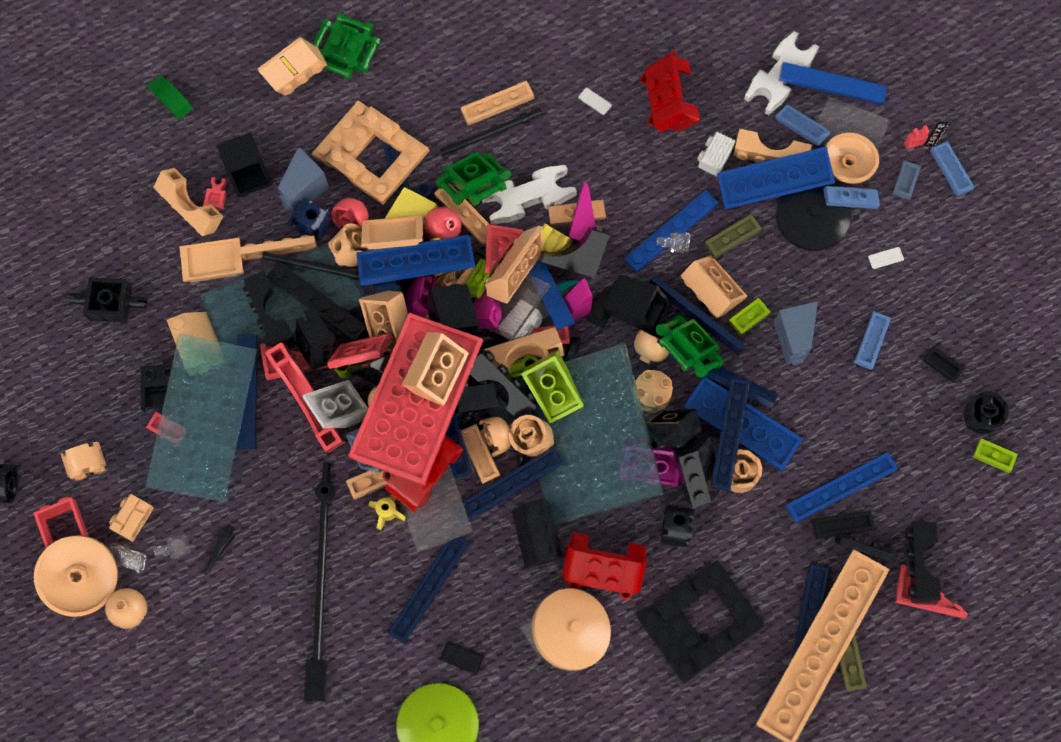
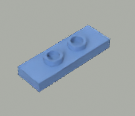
[775,104,830,146]
[930,141,974,196]
[824,186,880,209]
[854,311,891,370]

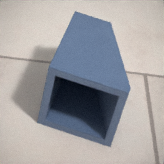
[278,148,329,212]
[773,302,817,365]

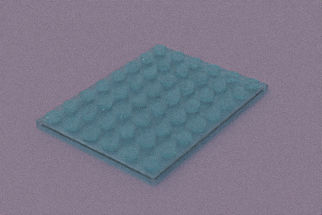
[517,343,664,526]

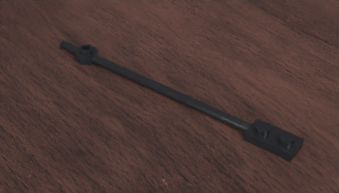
[304,462,336,702]

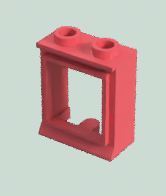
[34,497,89,548]

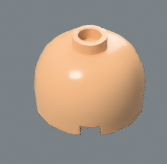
[634,329,669,364]
[479,417,512,457]
[105,588,147,629]

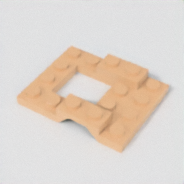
[312,101,429,205]

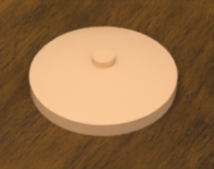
[34,535,118,617]
[532,588,611,671]

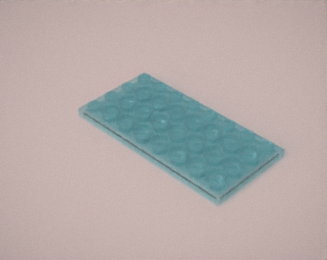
[200,242,365,363]
[145,334,257,502]

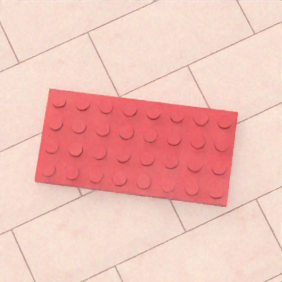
[348,313,483,486]

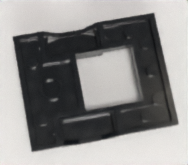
[636,560,765,684]

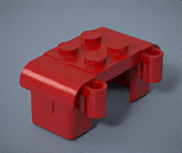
[640,50,700,132]
[382,435,463,514]
[562,533,648,600]

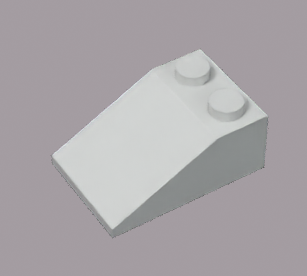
[302,380,368,428]

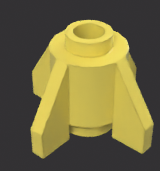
[543,224,573,252]
[368,495,406,530]

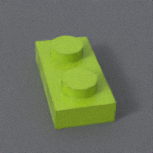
[465,259,497,299]
[729,298,771,336]
[972,438,1018,473]

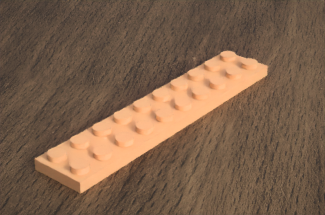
[756,549,890,742]

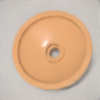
[826,133,879,184]

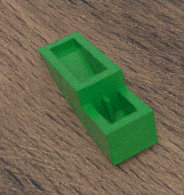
[146,75,192,120]

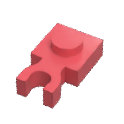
[904,125,929,149]
[203,177,227,211]

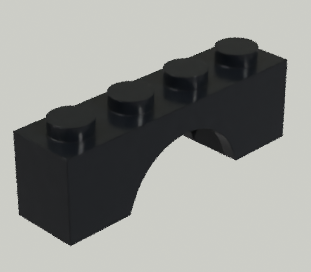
[242,271,295,348]
[470,347,537,419]
[905,521,941,605]

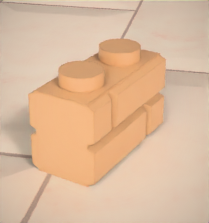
[109,494,154,542]

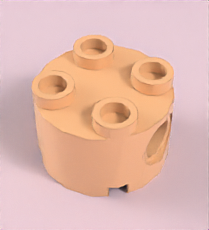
[328,223,373,267]
[632,370,673,413]
[509,415,554,457]
[61,442,106,481]
[731,450,762,493]

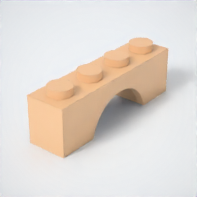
[733,129,812,163]
[153,168,223,236]
[485,327,564,371]

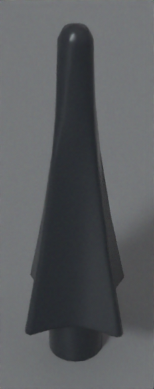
[204,524,235,575]

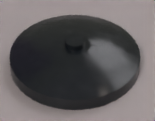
[776,184,851,251]

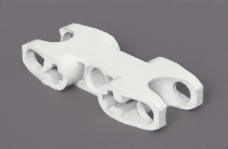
[744,31,819,115]
[482,165,577,225]

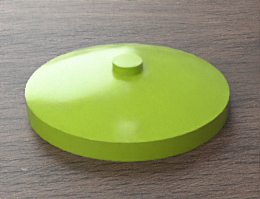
[397,683,479,742]

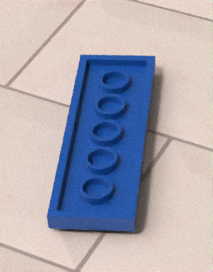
[717,146,835,210]
[356,235,475,286]
[683,376,803,472]

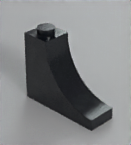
[539,225,610,278]

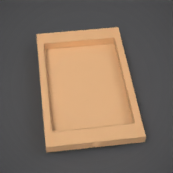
[361,215,423,250]
[180,238,244,282]

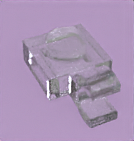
[657,232,691,252]
[153,534,192,560]

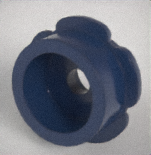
[415,183,434,199]

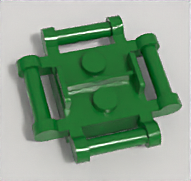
[313,13,381,79]
[436,152,511,206]
[656,315,723,378]

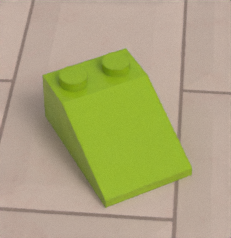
[521,350,584,424]

